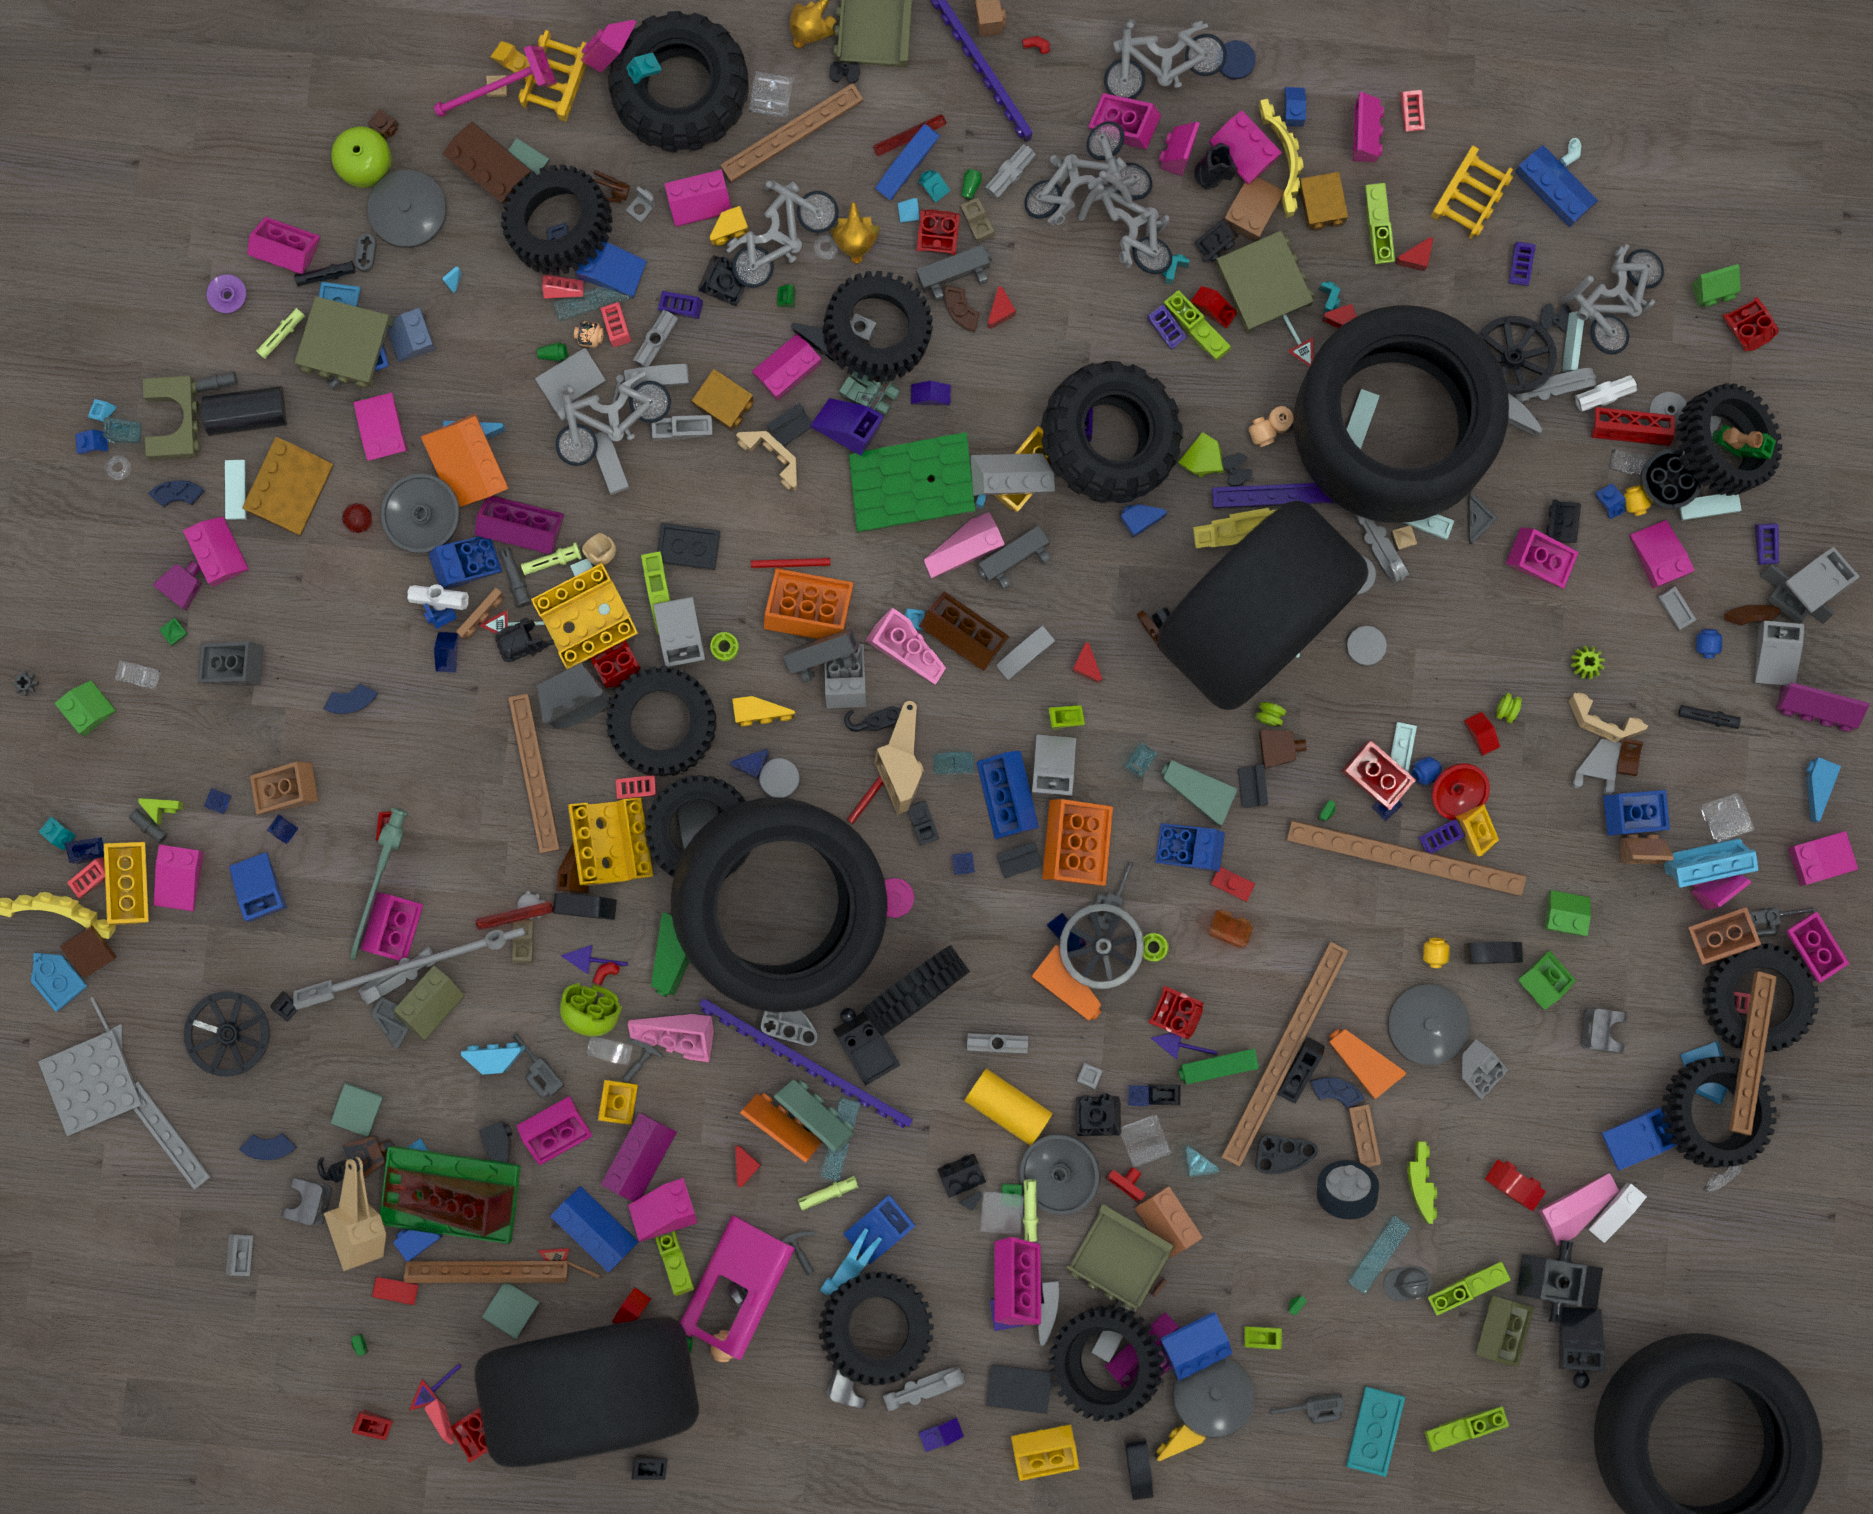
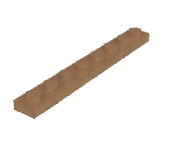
[720,83,863,183]
[508,693,560,854]
[1729,972,1777,1135]
[404,1261,569,1283]

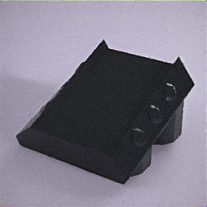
[698,255,751,306]
[1076,1093,1122,1136]

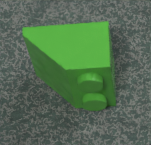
[1692,264,1741,308]
[54,680,116,736]
[1543,890,1591,937]
[1518,950,1576,1010]

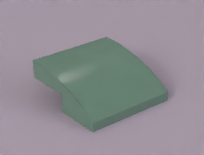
[508,138,550,181]
[331,1083,384,1137]
[482,1283,539,1340]

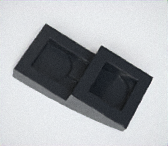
[908,800,939,846]

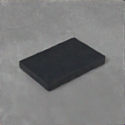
[657,523,721,571]
[986,1364,1052,1414]

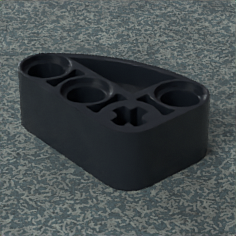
[552,893,617,920]
[1464,942,1523,964]
[1255,1135,1318,1174]
[1125,1438,1153,1500]

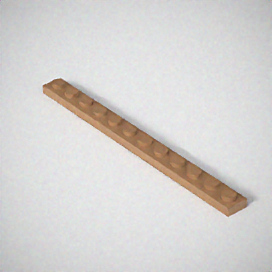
[1287,820,1527,896]
[1221,942,1348,1167]

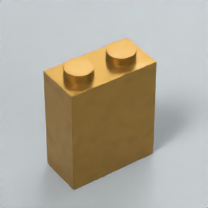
[1299,172,1348,230]
[692,369,754,431]

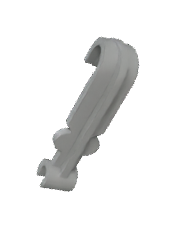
[1515,368,1597,403]
[1354,514,1409,583]
[358,946,436,1005]
[883,1366,966,1411]

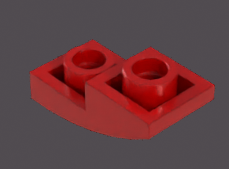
[371,1277,419,1305]

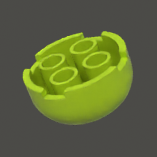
[331,126,392,188]
[559,983,622,1037]

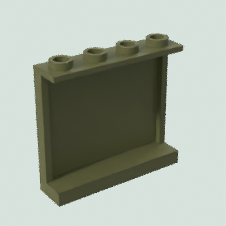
[834,0,913,67]
[1215,231,1315,334]
[294,296,394,388]
[1066,1204,1175,1311]

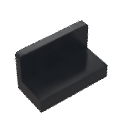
[767,403,812,446]
[1238,764,1268,808]
[997,842,1042,878]

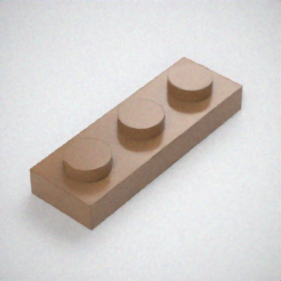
[456,588,504,640]
[1348,1104,1381,1167]

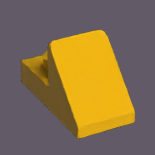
[490,41,530,79]

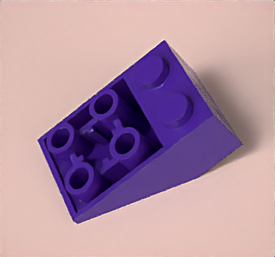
[810,398,884,456]

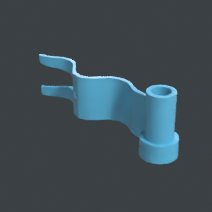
[820,1228,882,1295]

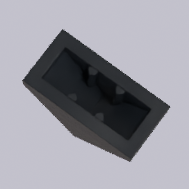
[1147,1084,1181,1105]
[631,1455,668,1480]

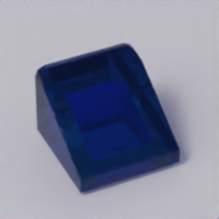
[1372,801,1402,821]
[267,814,298,844]

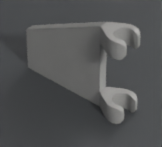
[1572,739,1621,795]

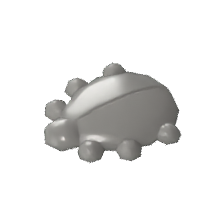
[517,891,547,920]

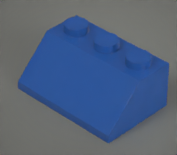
[1160,1312,1233,1381]

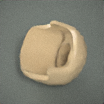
[582,533,616,565]

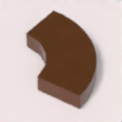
[945,285,979,333]
[1724,605,1780,626]
[1137,610,1162,652]

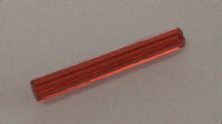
[873,114,946,156]
[475,902,553,930]

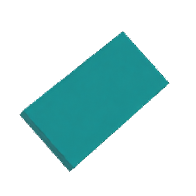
[1346,1386,1405,1477]

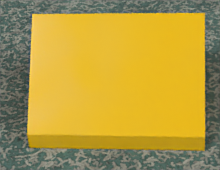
[1456,804,1499,857]
[598,1080,638,1125]

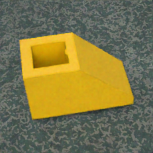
[710,206,749,246]

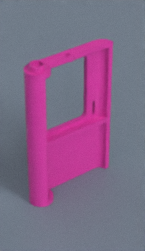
[680,1215,795,1360]

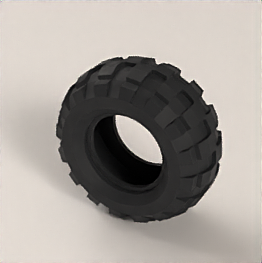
[608,11,749,153]
[1041,361,1183,504]

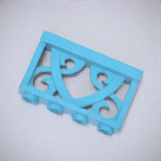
[1664,838,1758,888]

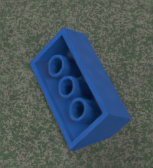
[1515,145,1598,228]
[976,750,1039,839]
[550,1186,639,1273]

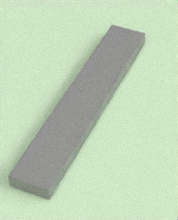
[133,1081,211,1190]

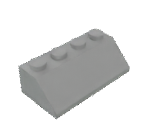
[971,454,1055,496]

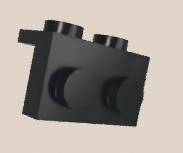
[1194,218,1239,263]
[1546,499,1581,543]
[937,1154,986,1198]

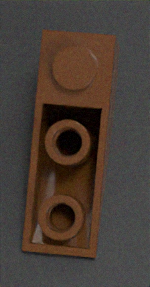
[556,843,589,893]

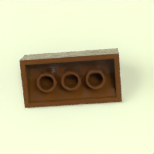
[442,122,532,203]
[919,592,1009,671]

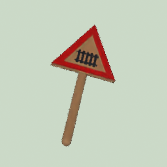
[537,1248,600,1278]

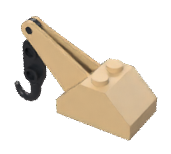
[844,701,924,815]
[317,1157,386,1271]

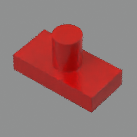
[1210,867,1255,902]
[1105,1167,1145,1203]

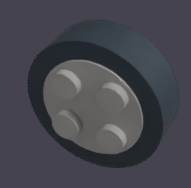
[1317,1160,1379,1220]

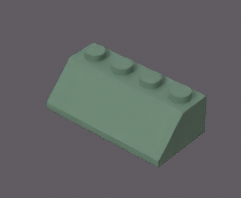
[774,1079,856,1152]

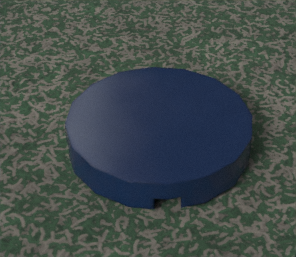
[1217,40,1256,80]

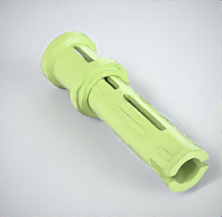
[521,542,582,576]

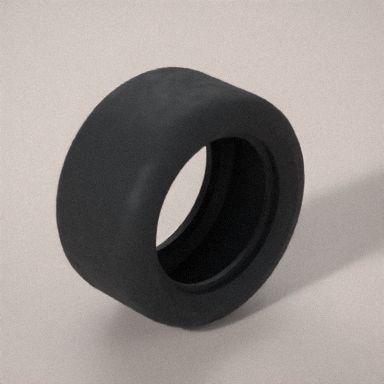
[1294,305,1509,523]
[1157,500,1369,710]
[671,797,887,1012]
[475,1317,699,1467]
[1594,1333,1823,1514]

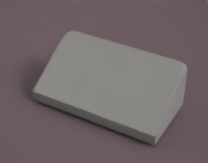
[226,1234,253,1276]

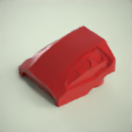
[917,209,960,255]
[1723,297,1779,351]
[590,640,641,688]
[1148,986,1204,1040]
[451,1408,488,1463]

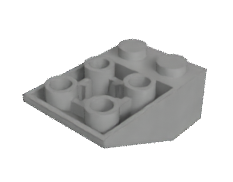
[1785,547,1860,613]
[653,596,705,667]
[1755,621,1804,686]
[824,644,866,709]
[1031,735,1076,797]

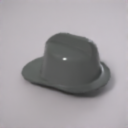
[1383,1266,1432,1301]

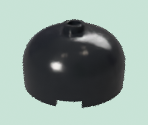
[1640,449,1702,510]

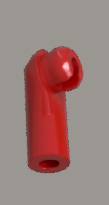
[1022,36,1050,54]
[592,962,620,986]

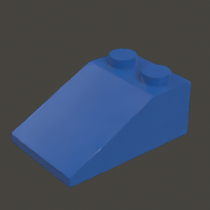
[576,241,647,298]
[1603,790,1670,836]

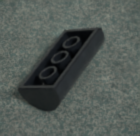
[201,386,287,436]

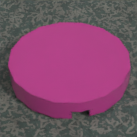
[885,878,914,918]

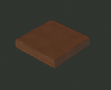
[60,925,117,978]

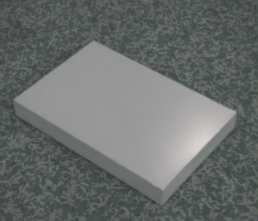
[535,348,606,413]

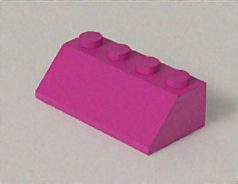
[994,1237,1041,1325]

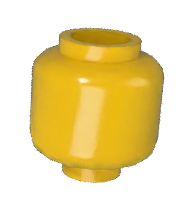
[1623,485,1652,516]
[1423,938,1450,968]

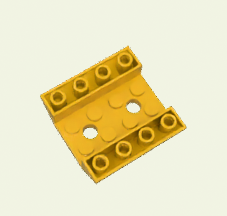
[531,563,638,670]
[568,797,653,885]

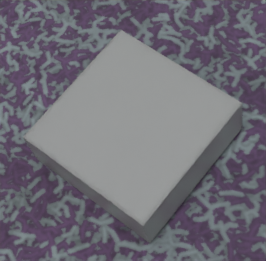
[1076,1063,1103,1089]

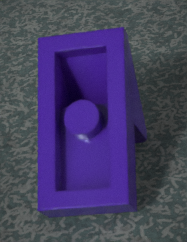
[919,1417,964,1452]

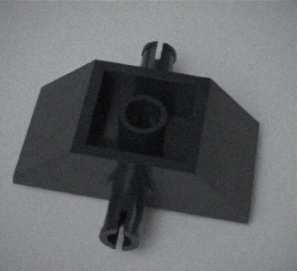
[1516,1240,1603,1323]

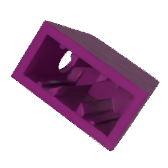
[153,560,202,611]

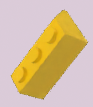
[1011,1425,1079,1481]

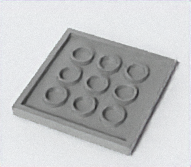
[38,1030,142,1136]

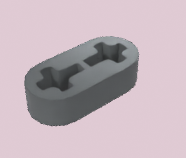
[355,234,377,272]

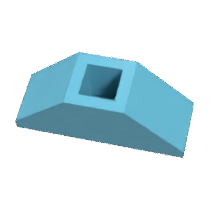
[461,1042,525,1074]

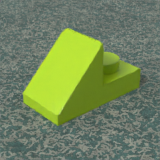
[1049,705,1085,730]
[138,798,183,825]
[1245,1326,1282,1349]

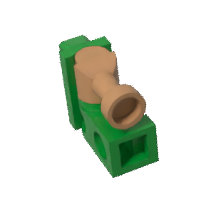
[1712,425,1776,459]

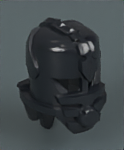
[1194,143,1238,190]
[495,618,555,663]

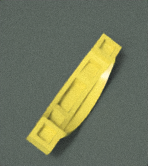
[1259,99,1304,218]
[1193,508,1275,548]
[0,892,116,939]

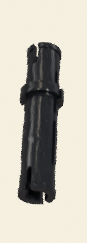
[295,261,356,287]
[1678,705,1741,729]

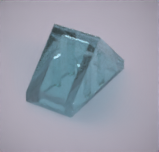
[103,417,141,443]
[1124,743,1157,779]
[934,752,975,775]
[1184,1145,1221,1177]

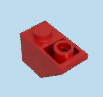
[1191,286,1238,329]

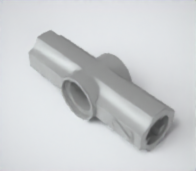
[985,144,1036,200]
[633,310,678,367]
[967,1033,1028,1054]

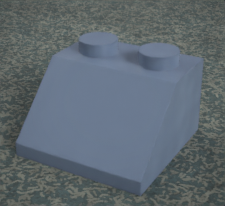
[387,308,436,363]

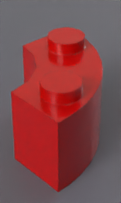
[1484,1159,1546,1212]

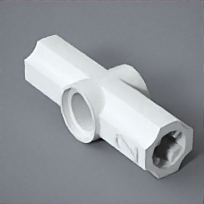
[1575,375,1637,412]
[407,584,469,611]

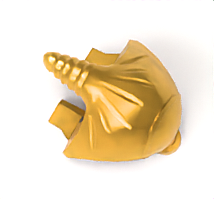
[789,0,837,48]
[830,202,880,264]

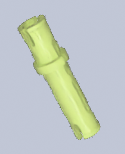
[256,308,305,359]
[798,1176,859,1211]
[1022,1179,1039,1242]

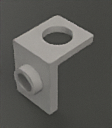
[626,186,656,223]

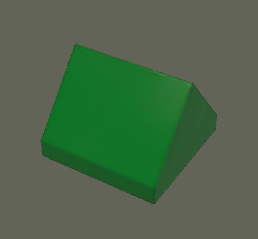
[777,284,796,308]

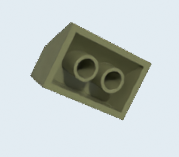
[394,966,464,1041]
[1476,1295,1534,1367]

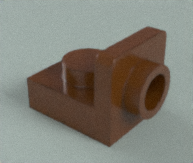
[367,109,399,140]

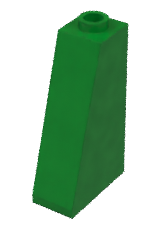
[651,912,690,997]
[1178,1049,1259,1085]

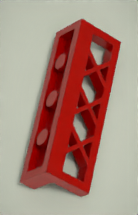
[1591,407,1675,446]

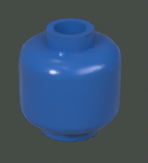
[1696,629,1723,658]
[1411,756,1442,785]

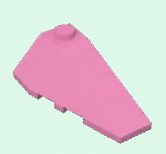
[924,512,1005,579]
[865,608,946,685]
[628,1014,714,1062]
[1538,1173,1619,1246]

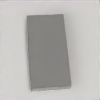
[1657,586,1697,631]

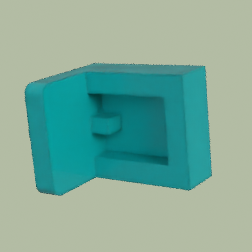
[626,52,662,84]
[917,170,951,203]
[1162,254,1190,284]
[1319,281,1341,313]
[39,816,76,850]

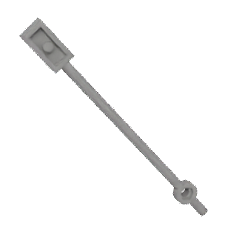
[293,927,526,1010]

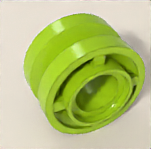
[710,632,739,662]
[1496,692,1522,724]
[1255,702,1286,727]
[1143,933,1169,962]

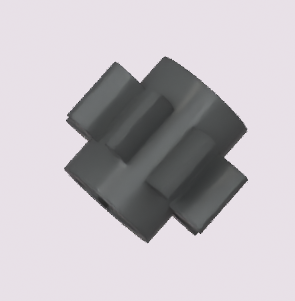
[12,671,39,696]

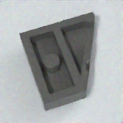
[371,996,409,1049]

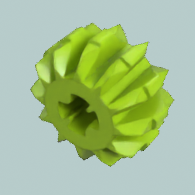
[1570,646,1605,680]

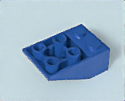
[428,536,502,590]
[1155,823,1225,872]
[229,852,287,922]
[1601,1107,1679,1171]
[844,1194,916,1265]

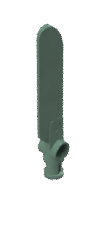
[351,807,409,960]

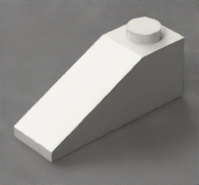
[1588,1183,1647,1243]

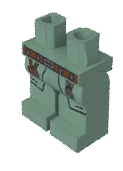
[839,371,900,416]

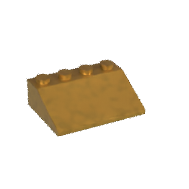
[242,437,334,536]

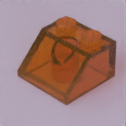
[1206,909,1254,950]

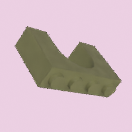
[143,376,200,460]

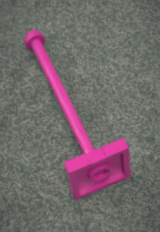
[434,45,557,116]

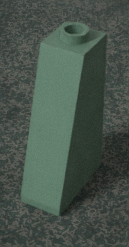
[1161,760,1237,827]

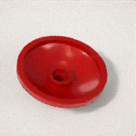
[1431,763,1490,820]

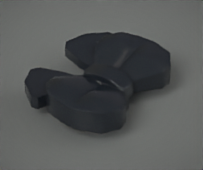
[830,61,860,84]
[1540,303,1572,332]
[1222,453,1252,486]

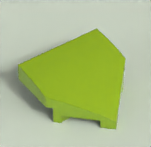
[1178,432,1224,478]

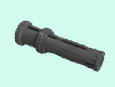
[499,548,533,608]

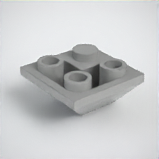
[1462,1039,1508,1100]

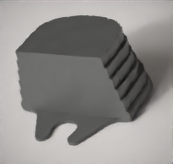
[536,663,611,729]

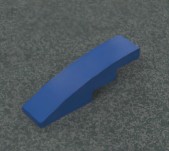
[875,124,941,200]

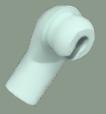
[1560,138,1581,167]

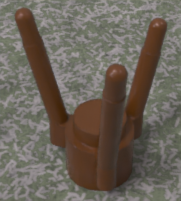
[593,170,630,203]

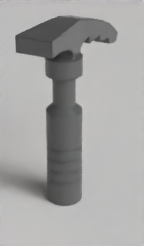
[622,1040,663,1083]
[780,1231,816,1275]

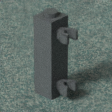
[916,245,992,301]
[977,525,1050,590]
[783,628,859,683]

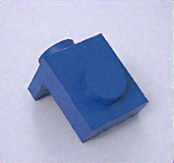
[75,429,108,454]
[1595,483,1626,519]
[423,603,457,629]

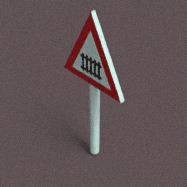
[1283,315,1314,367]
[478,610,545,634]

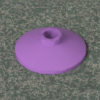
[207,274,246,314]

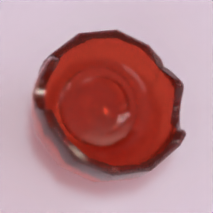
[342,503,373,534]

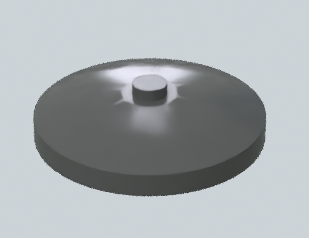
[367,170,447,248]
[381,474,461,554]
[1388,984,1469,1065]
[1020,1133,1101,1215]
[1173,1358,1255,1438]

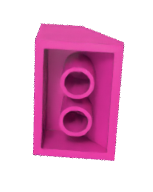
[581,20,636,73]
[1353,92,1384,162]
[1208,110,1282,185]
[664,169,731,227]
[247,217,320,274]
[752,334,822,401]
[183,517,249,587]
[361,892,423,961]
[1786,912,1850,983]
[516,1096,593,1166]

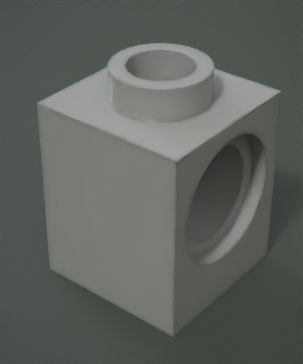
[850,313,877,345]

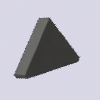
[1469,493,1498,545]

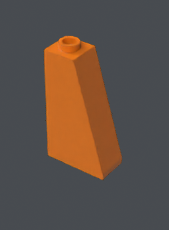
[1031,945,1101,1021]
[1327,1029,1406,1099]

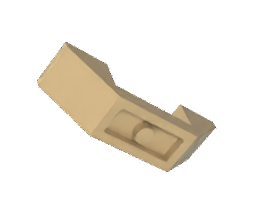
[736,431,798,491]
[1568,693,1648,743]

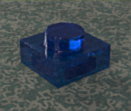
[204,788,231,814]
[952,852,975,875]
[1128,1085,1149,1106]

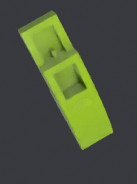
[1365,183,1395,264]
[1164,290,1231,362]
[641,551,671,635]
[1407,1141,1437,1224]
[655,1231,694,1297]
[1428,1261,1511,1316]
[1424,1406,1509,1452]

